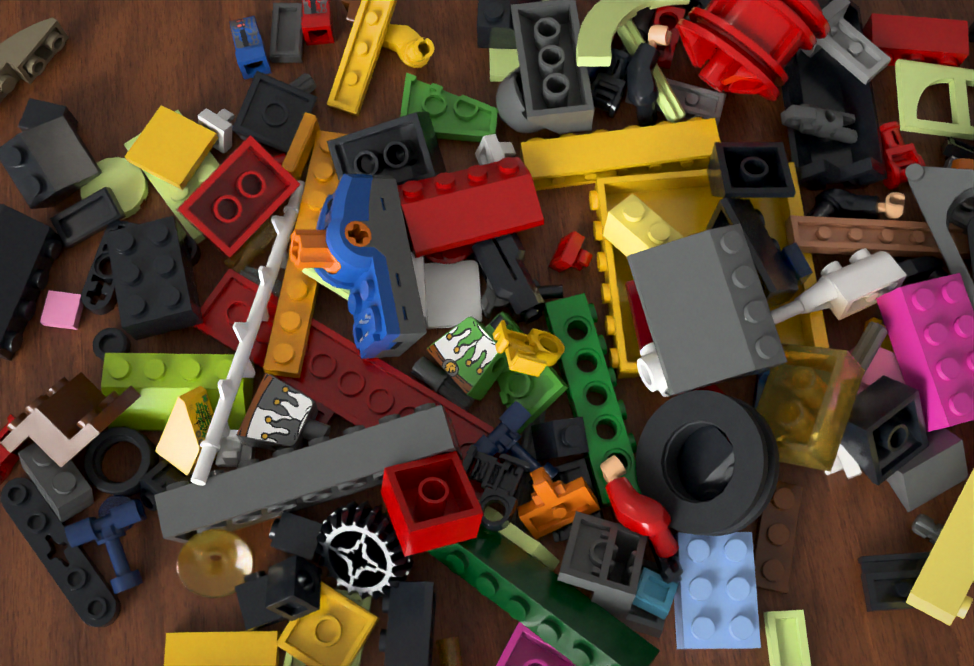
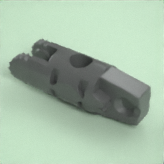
[781,104,858,143]

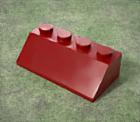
[397,156,544,258]

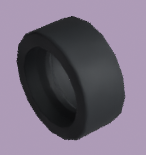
[84,426,159,497]

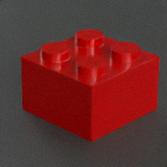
[381,451,483,557]

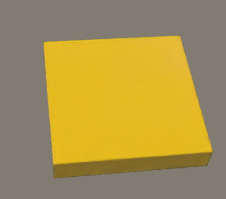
[124,105,219,190]
[275,581,380,666]

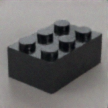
[106,215,203,341]

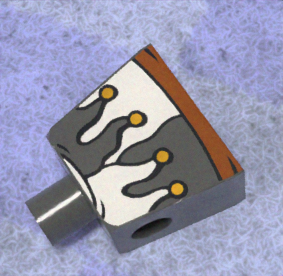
[236,373,331,451]

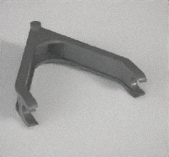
[905,163,974,311]

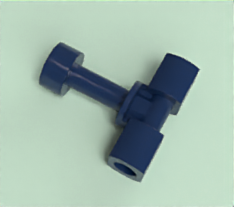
[466,401,559,485]
[64,499,147,594]

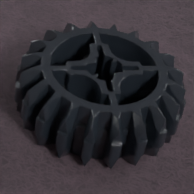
[315,500,414,600]

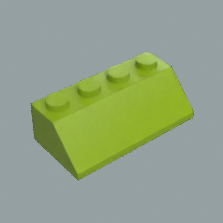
[101,353,255,431]

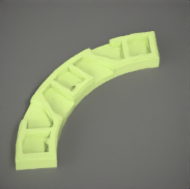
[576,0,690,66]

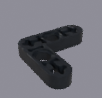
[81,221,201,315]

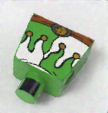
[426,313,514,401]

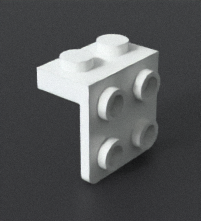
[411,252,482,329]

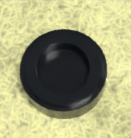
[92,328,131,361]

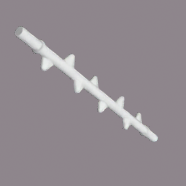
[191,180,305,486]

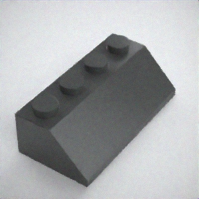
[511,0,594,134]

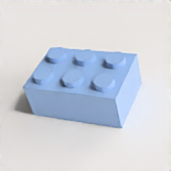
[673,532,761,649]

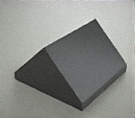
[886,428,969,512]

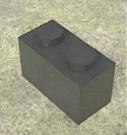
[18,443,94,523]

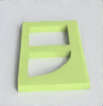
[895,59,974,140]

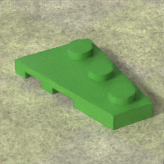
[400,72,498,142]
[497,311,569,434]

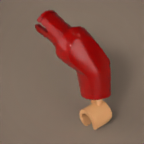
[600,455,679,558]

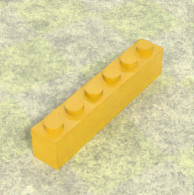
[520,117,720,191]

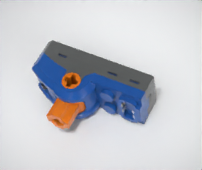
[289,174,427,359]

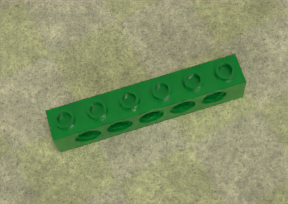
[543,293,641,509]

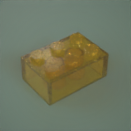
[756,343,865,472]

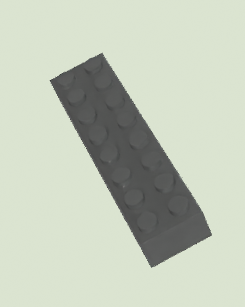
[154,403,463,545]

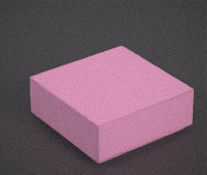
[40,290,84,330]

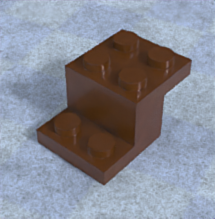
[0,372,141,467]

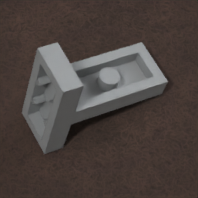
[801,0,891,85]

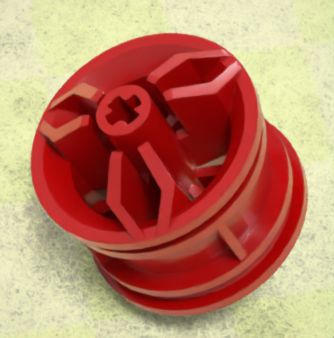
[675,0,830,101]

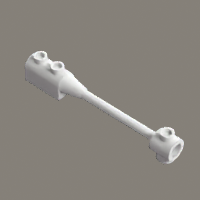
[637,248,907,397]

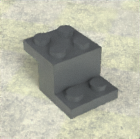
[557,511,665,638]

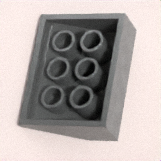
[627,223,787,396]

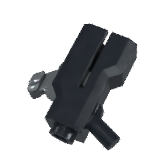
[471,232,563,324]

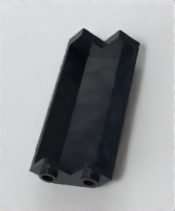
[782,0,888,191]

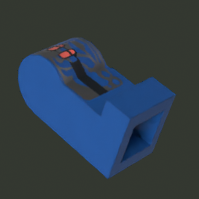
[230,15,272,80]

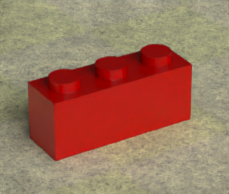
[863,13,969,67]

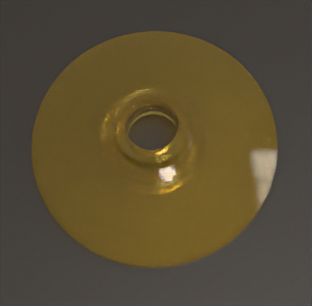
[177,529,253,598]

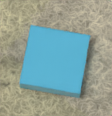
[632,567,678,620]

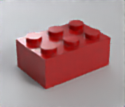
[176,135,301,258]

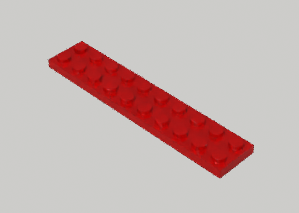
[193,268,511,501]

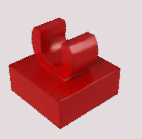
[548,231,593,273]

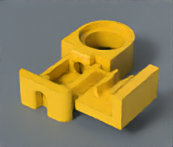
[493,320,565,377]

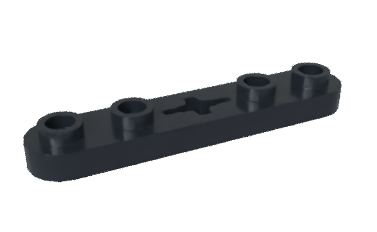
[0,477,121,628]

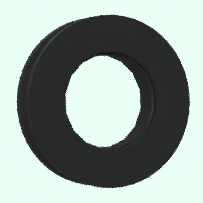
[636,390,780,536]

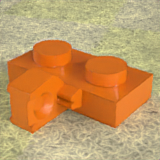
[517,466,600,540]

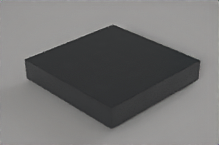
[232,71,317,155]

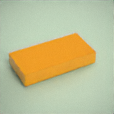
[282,112,321,181]

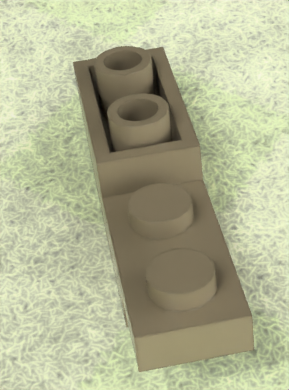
[0,17,69,103]

